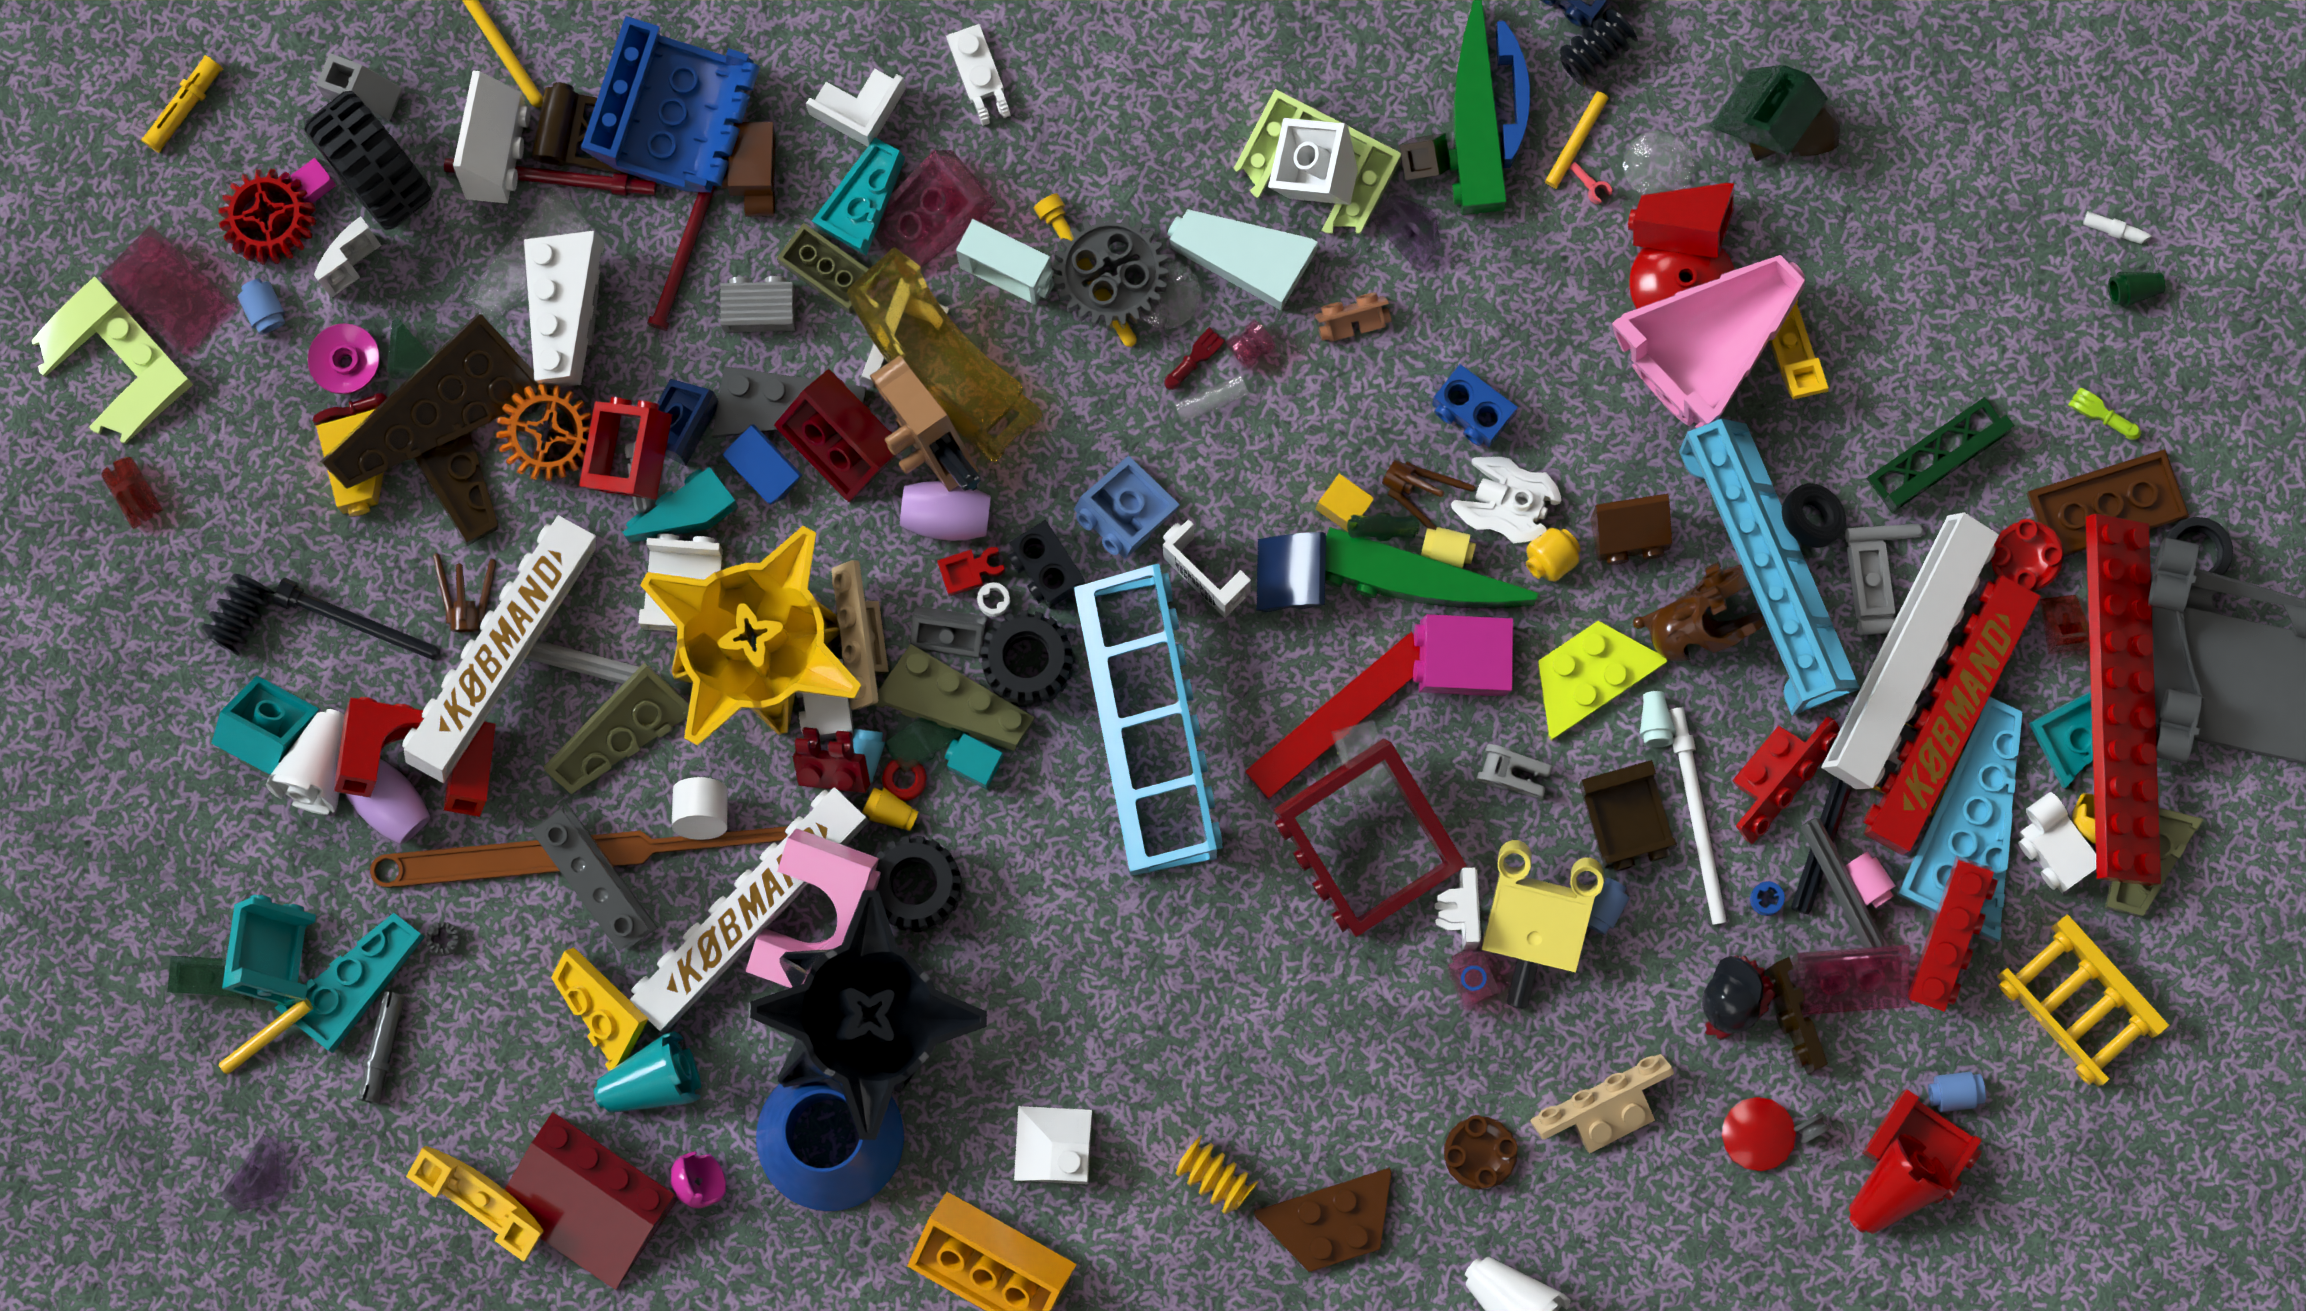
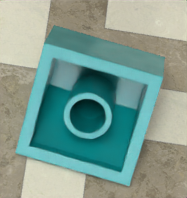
[211,675,319,775]

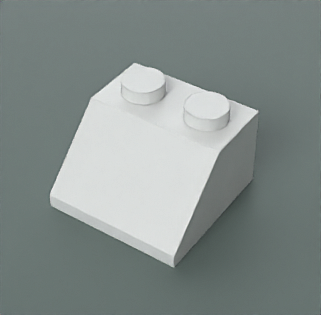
[1268,118,1358,205]

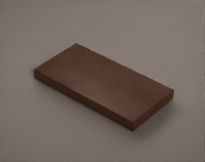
[2026,449,2190,557]

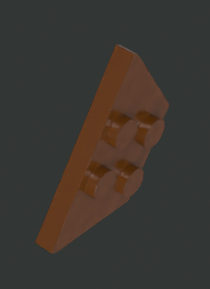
[1253,1167,1391,1272]

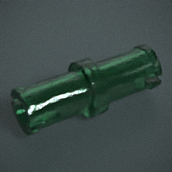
[1347,512,1420,541]

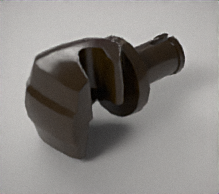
[1748,98,1840,162]

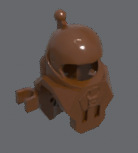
[1633,562,1764,661]

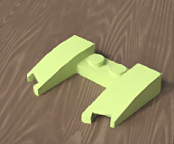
[1234,89,1402,234]
[32,276,193,444]

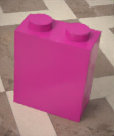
[1413,614,1513,696]

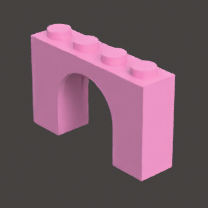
[745,828,881,988]

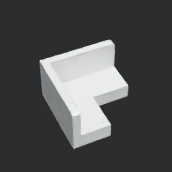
[806,68,906,147]

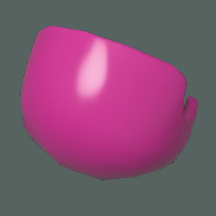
[671,1151,726,1208]

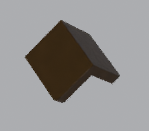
[1399,133,1449,180]

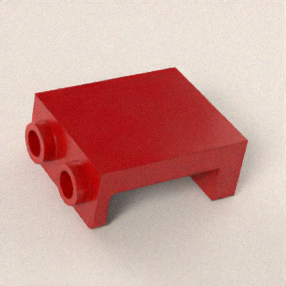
[1862,1089,1982,1203]

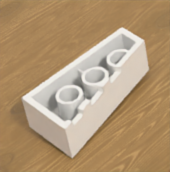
[524,231,605,389]

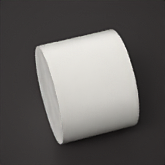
[672,777,728,840]

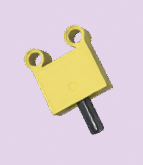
[1482,840,1604,1009]

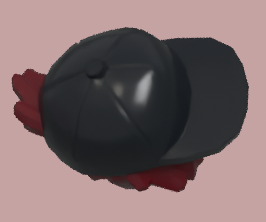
[1702,955,1775,1040]

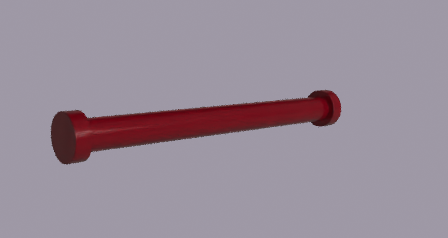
[647,186,716,331]

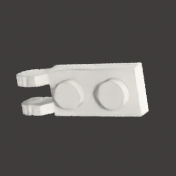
[946,24,1011,126]

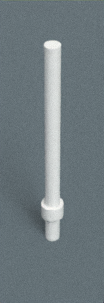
[1669,707,1727,925]

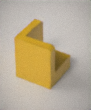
[1315,473,1373,533]

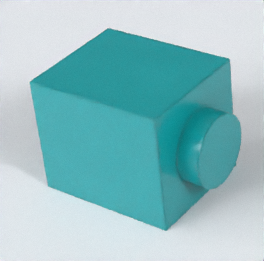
[945,733,1004,790]

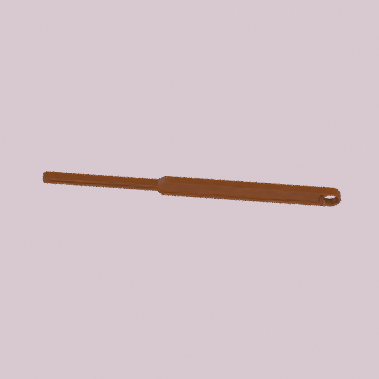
[370,826,788,888]

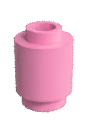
[1845,851,1896,908]

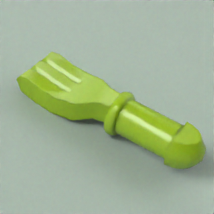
[2068,388,2141,440]

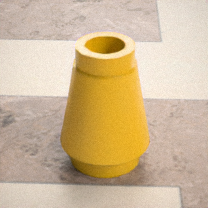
[862,787,919,831]

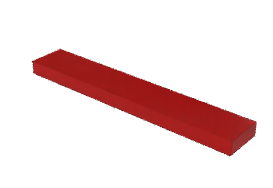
[1245,632,1420,800]

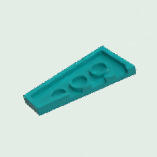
[275,913,425,1053]

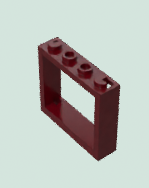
[1273,738,1467,937]

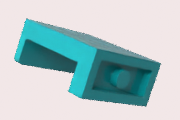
[222,895,316,1006]

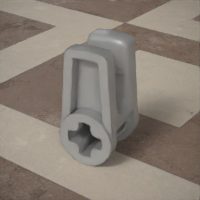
[1476,744,1553,800]

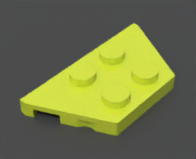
[1538,621,1667,741]

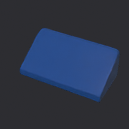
[723,424,802,505]

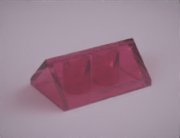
[1791,945,1910,1015]

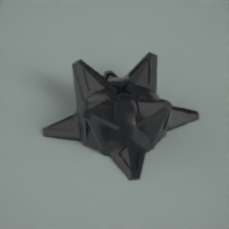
[748,890,987,1140]

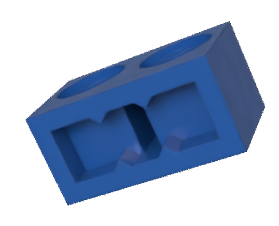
[1432,364,1518,448]

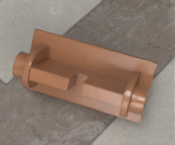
[1314,293,1392,342]

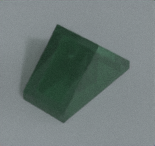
[387,317,432,380]

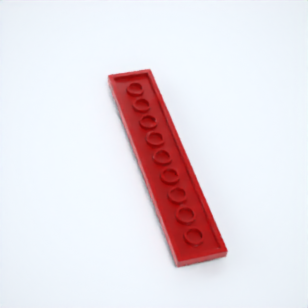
[2086,514,2161,886]

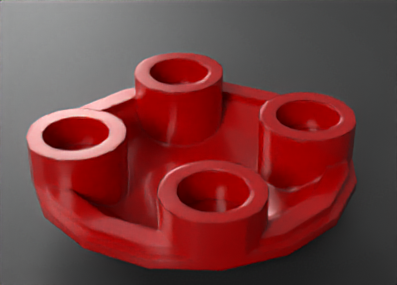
[1991,519,2064,591]
[1722,1097,1796,1171]

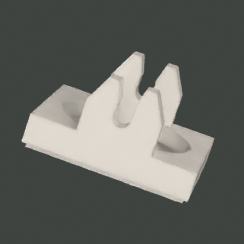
[1434,867,1481,950]

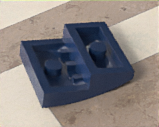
[1256,532,1326,612]

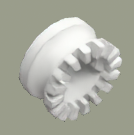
[977,582,1010,617]

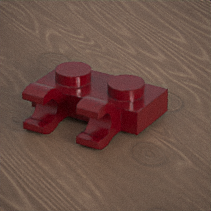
[792,727,871,793]

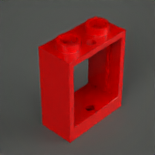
[579,397,673,500]

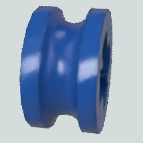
[1750,881,1785,916]

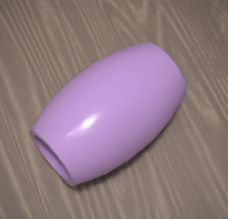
[900,481,991,541]
[346,759,430,845]

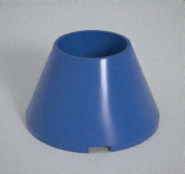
[756,1079,904,1211]

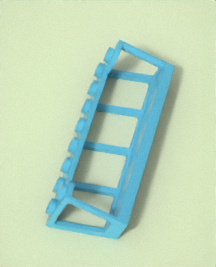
[1679,419,1860,716]
[1074,564,1223,876]

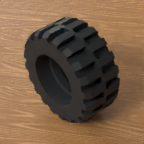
[304,91,433,230]

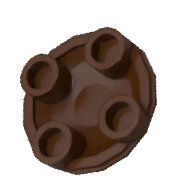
[1444,1115,1518,1190]

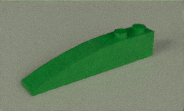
[1448,0,1506,215]
[1325,527,1538,609]

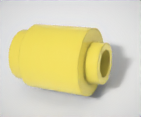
[1421,527,1476,568]

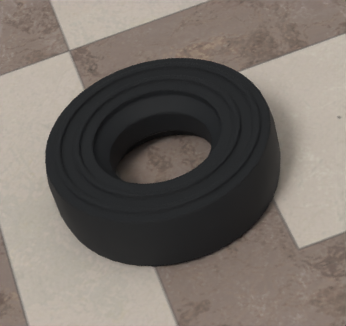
[1781,483,1846,548]

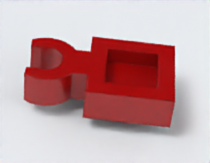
[937,547,1005,597]

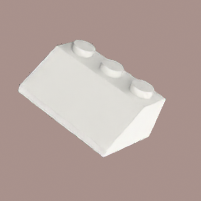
[453,71,530,204]

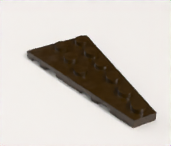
[320,313,551,489]

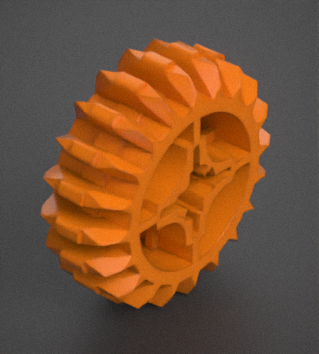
[496,384,592,481]

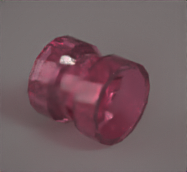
[1226,319,1276,370]

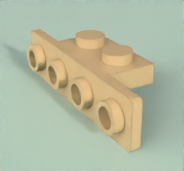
[832,560,889,710]
[1530,1054,1674,1154]

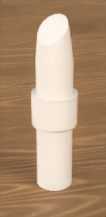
[2083,211,2152,244]

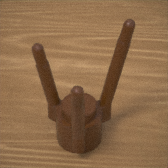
[1382,459,1475,530]
[433,553,496,632]

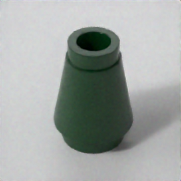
[2108,272,2166,307]

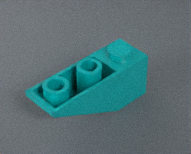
[622,467,738,543]

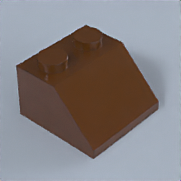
[1590,493,1672,565]

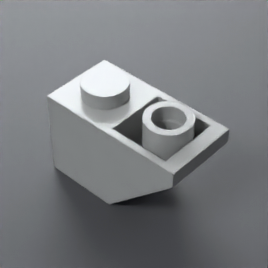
[316,53,403,122]

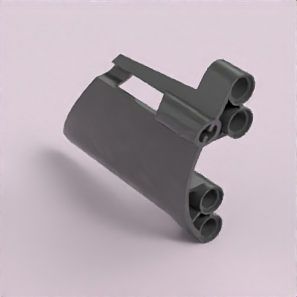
[2149,537,2306,764]

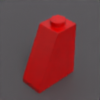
[1628,183,1734,258]

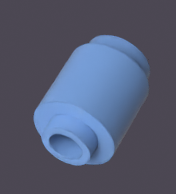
[237,279,285,335]
[1588,878,1630,935]
[1928,1071,1986,1113]

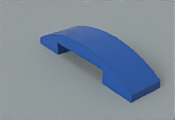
[1495,21,1530,168]

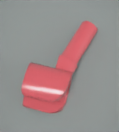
[1569,162,1612,204]

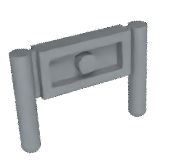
[1845,524,1924,635]

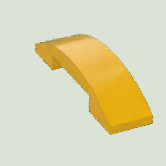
[1769,299,1829,400]
[406,1146,544,1262]

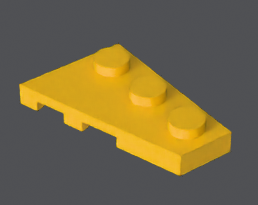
[551,947,649,1071]

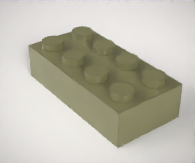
[777,223,877,314]

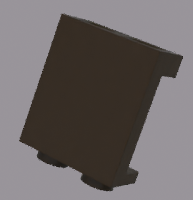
[1579,760,1677,872]

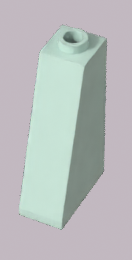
[1167,209,1318,310]

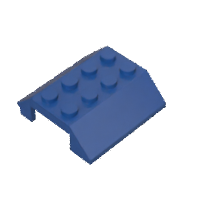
[581,16,760,192]

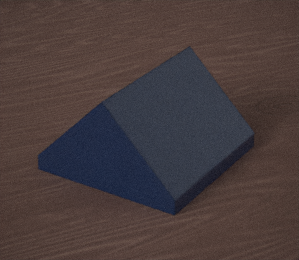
[657,379,718,466]

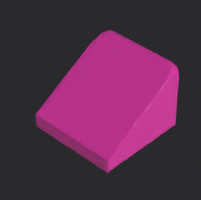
[290,158,337,203]

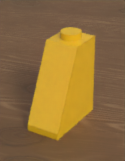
[316,409,384,517]

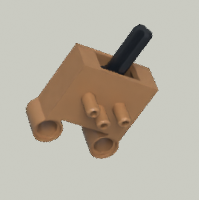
[870,355,981,491]

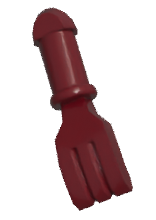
[1164,327,1225,390]
[312,393,387,426]

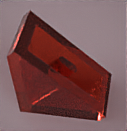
[2040,595,2090,654]

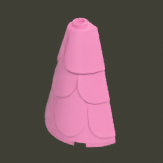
[1612,255,1805,428]

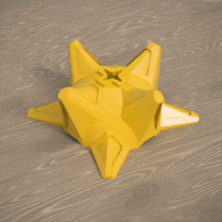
[640,526,861,746]

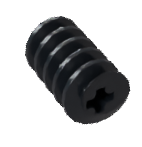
[1560,9,1638,87]
[201,574,275,656]

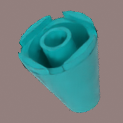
[594,1031,701,1113]

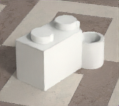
[2018,792,2096,893]

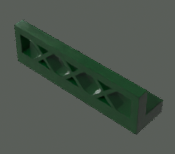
[1866,397,2015,513]

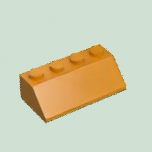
[907,1192,1077,1311]

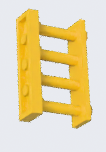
[1997,914,2169,1087]

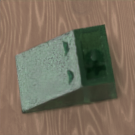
[1709,65,1828,156]

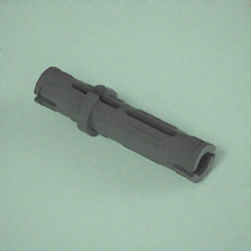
[356,991,407,1104]

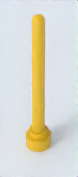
[462,0,543,108]
[1033,193,1137,347]

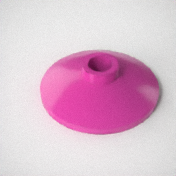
[307,323,380,394]

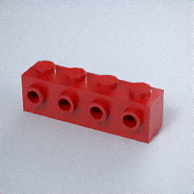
[1908,855,1998,1012]

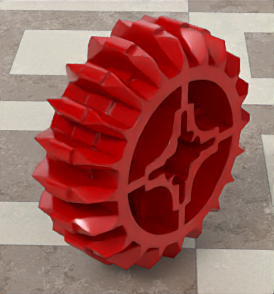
[219,168,316,265]

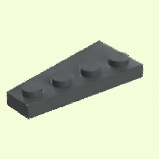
[712,366,867,438]

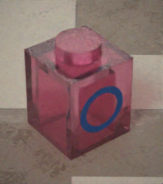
[1446,949,1499,1009]

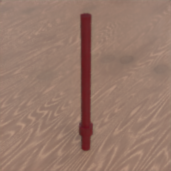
[444,158,657,196]

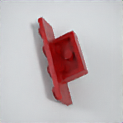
[1732,716,1840,844]

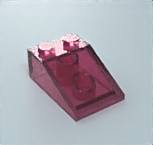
[875,150,997,276]
[100,225,235,356]

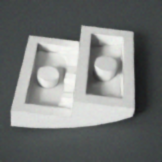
[314,216,381,298]

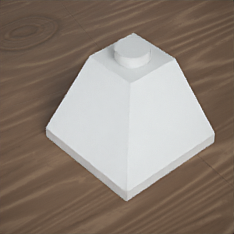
[1014,1106,1092,1184]

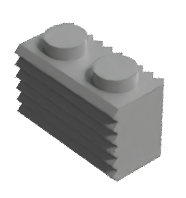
[720,276,795,332]

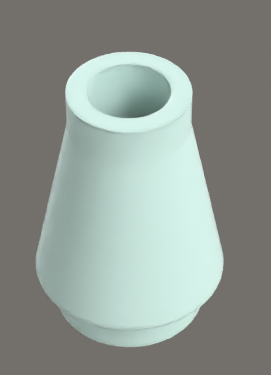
[1640,691,1676,748]

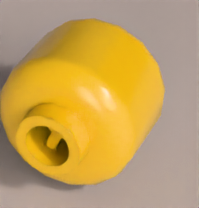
[1526,528,1581,582]

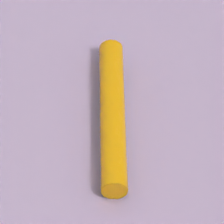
[1545,91,1609,189]
[219,998,313,1075]

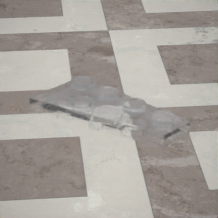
[464,184,594,324]

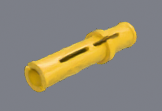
[140,55,223,153]

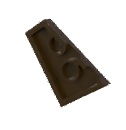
[1764,957,1828,1074]

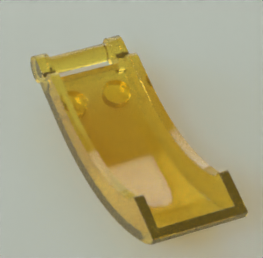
[847,247,1042,462]

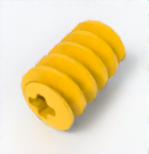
[1175,1135,1259,1215]

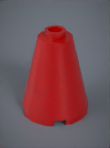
[1849,1133,1952,1234]

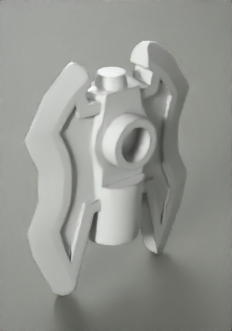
[1451,456,1561,544]

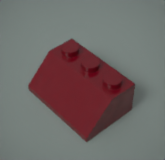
[774,369,897,503]

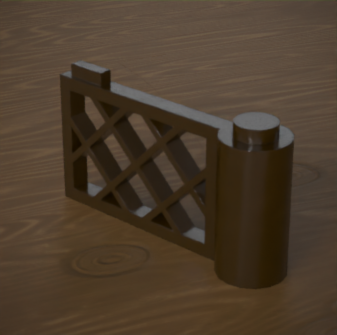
[531,82,647,180]

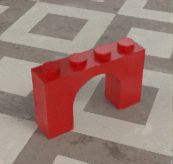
[334,697,496,817]

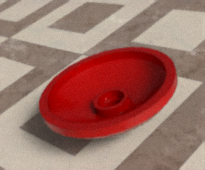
[1629,247,1735,309]

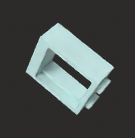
[956,219,1054,305]

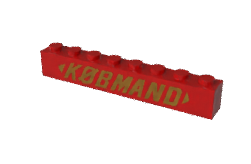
[1863,575,2041,855]

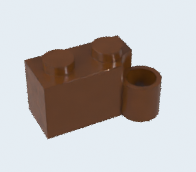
[722,122,776,217]

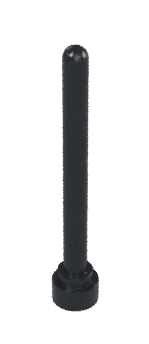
[273,577,440,660]

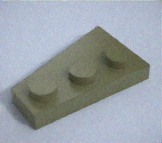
[2105,808,2203,918]

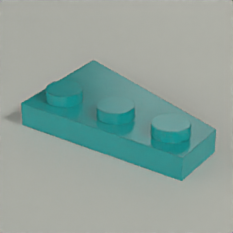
[812,137,905,256]
[2029,691,2093,788]

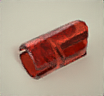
[101,457,163,529]

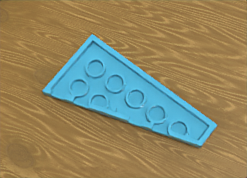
[1897,696,2022,942]

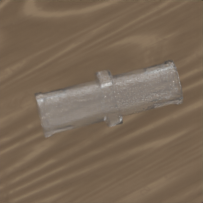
[1174,374,1249,424]

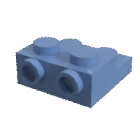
[1074,455,1180,559]

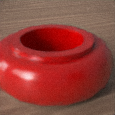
[882,756,927,801]

